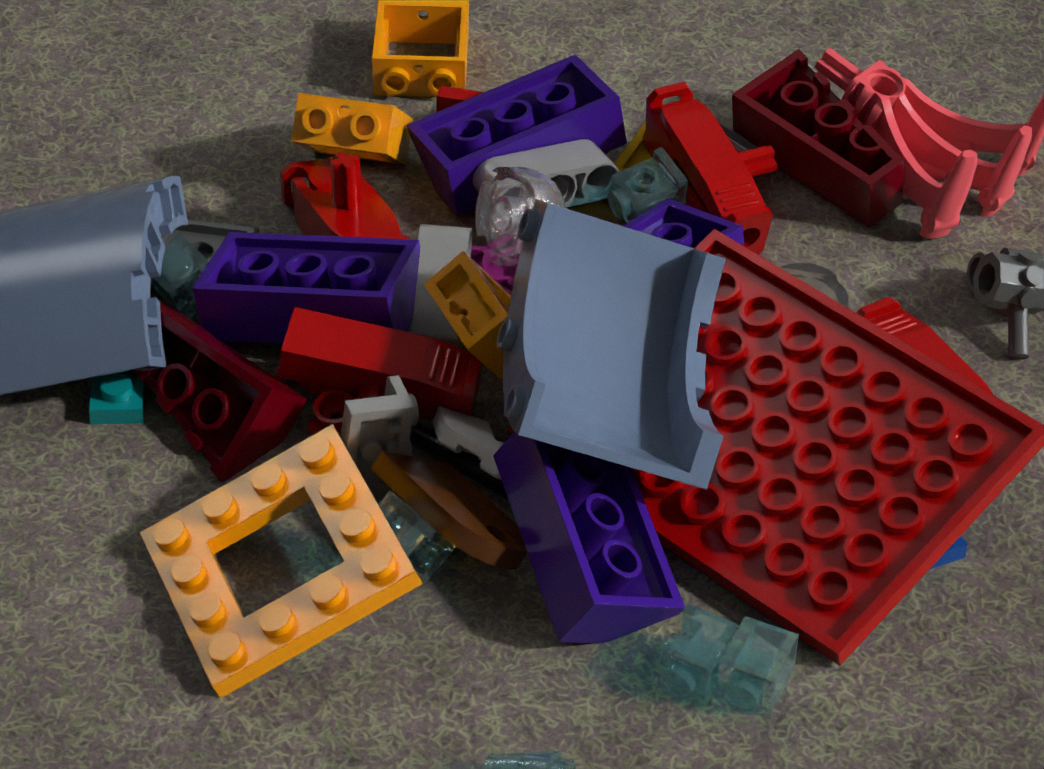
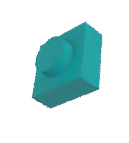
[89,374,146,425]

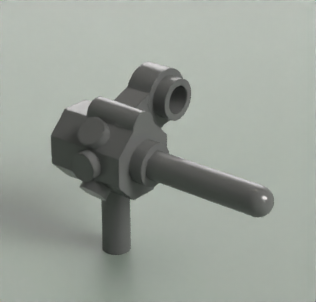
[966,248,1044,359]

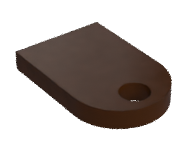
[371,451,527,570]

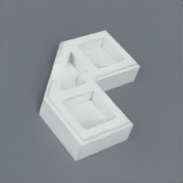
[433,406,503,480]

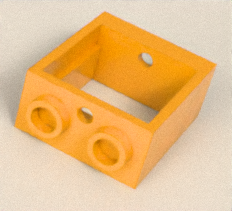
[372,0,469,98]
[291,93,413,165]
[423,251,511,381]

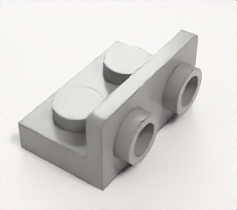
[340,375,419,494]

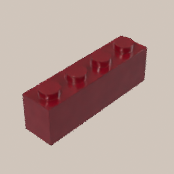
[732,49,904,227]
[132,297,307,482]

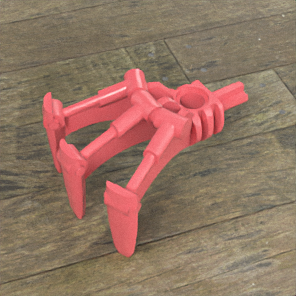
[815,48,1044,239]

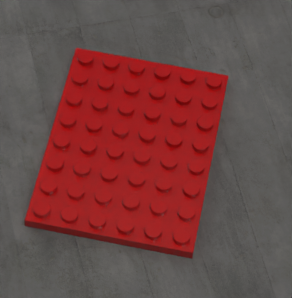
[507,229,1044,666]

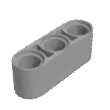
[473,139,620,219]
[407,224,472,347]

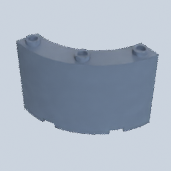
[0,175,188,396]
[497,199,726,490]

